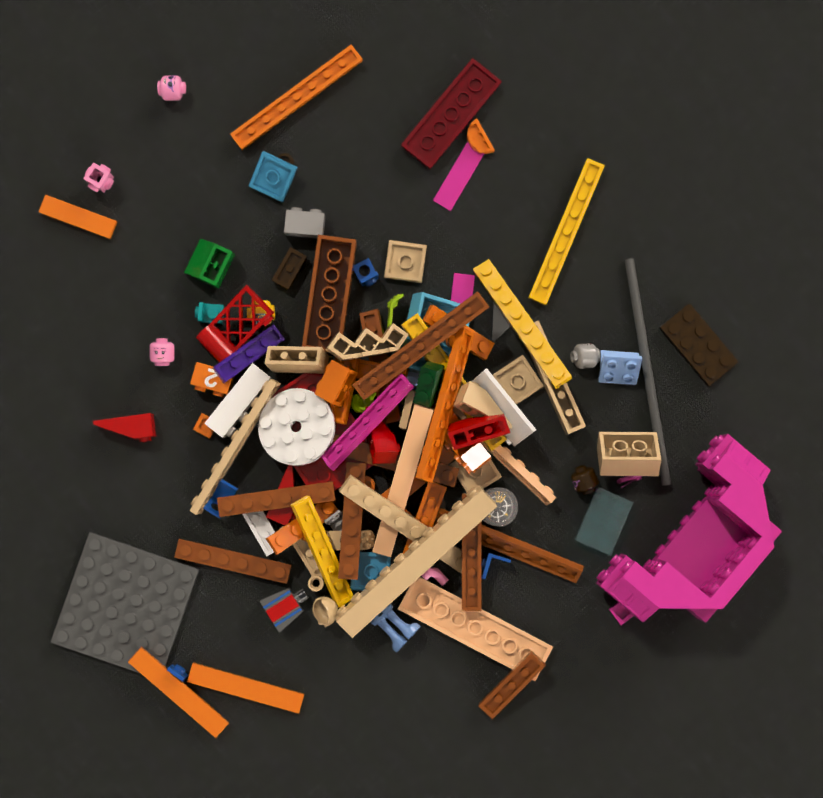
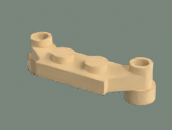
[280,526,324,591]

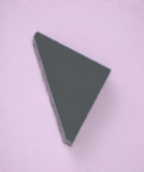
[492,302,511,342]

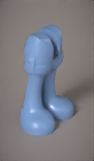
[371,604,421,653]

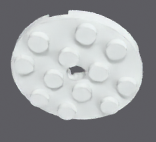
[258,388,335,466]

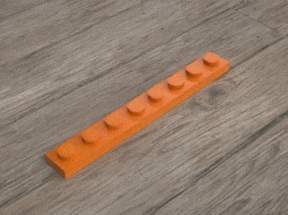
[230,44,363,150]
[416,328,474,483]

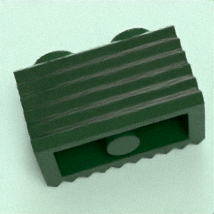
[413,361,445,408]

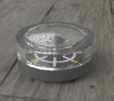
[482,487,518,526]

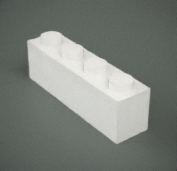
[204,363,272,438]

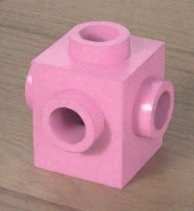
[83,162,114,193]

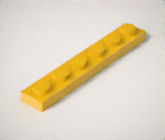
[291,495,354,608]

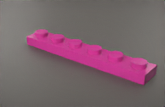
[321,373,414,471]

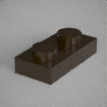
[272,247,307,290]

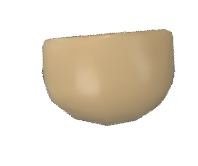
[312,596,338,627]

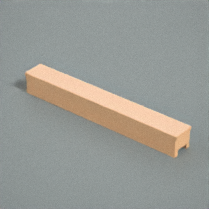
[372,404,434,557]

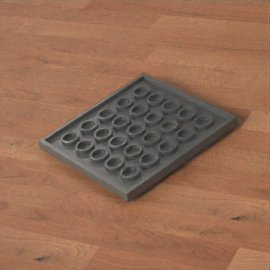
[51,532,200,673]

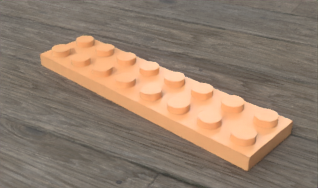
[398,577,553,681]

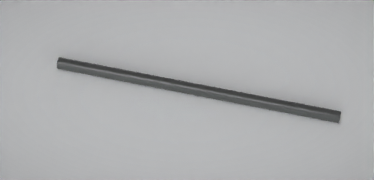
[624,258,671,486]

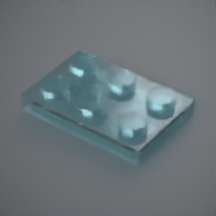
[575,487,634,556]

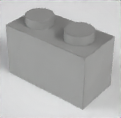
[284,207,325,238]

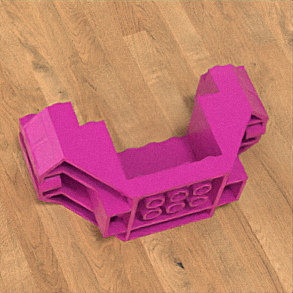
[596,434,782,623]

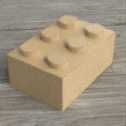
[597,432,661,476]

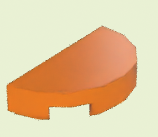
[467,118,495,154]

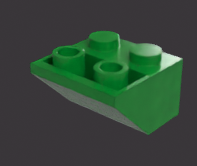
[184,238,235,289]

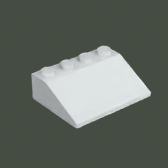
[471,368,536,446]

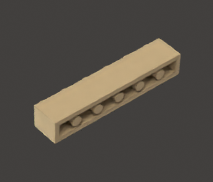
[529,320,586,435]

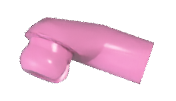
[421,567,449,586]

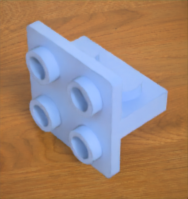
[598,350,642,385]

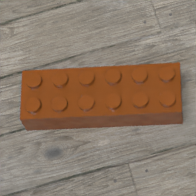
[302,234,357,354]

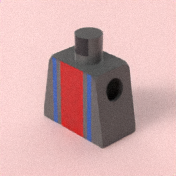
[260,587,309,632]

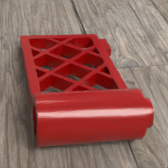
[196,285,274,363]

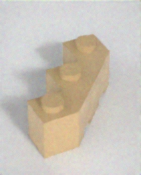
[325,323,409,361]

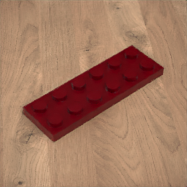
[401,58,502,170]

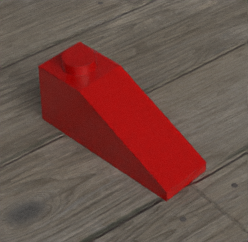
[365,407,400,464]
[93,413,156,442]
[448,414,510,450]
[266,465,296,525]

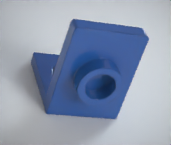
[353,258,379,287]
[203,479,238,518]
[481,553,511,579]
[167,664,188,682]

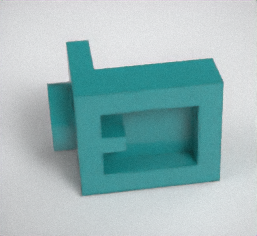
[195,302,224,325]

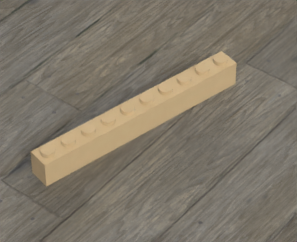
[336,485,497,638]

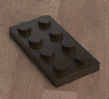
[659,303,739,386]

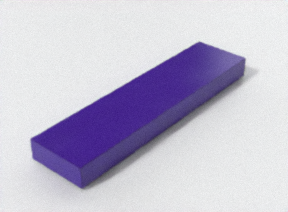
[212,324,285,383]

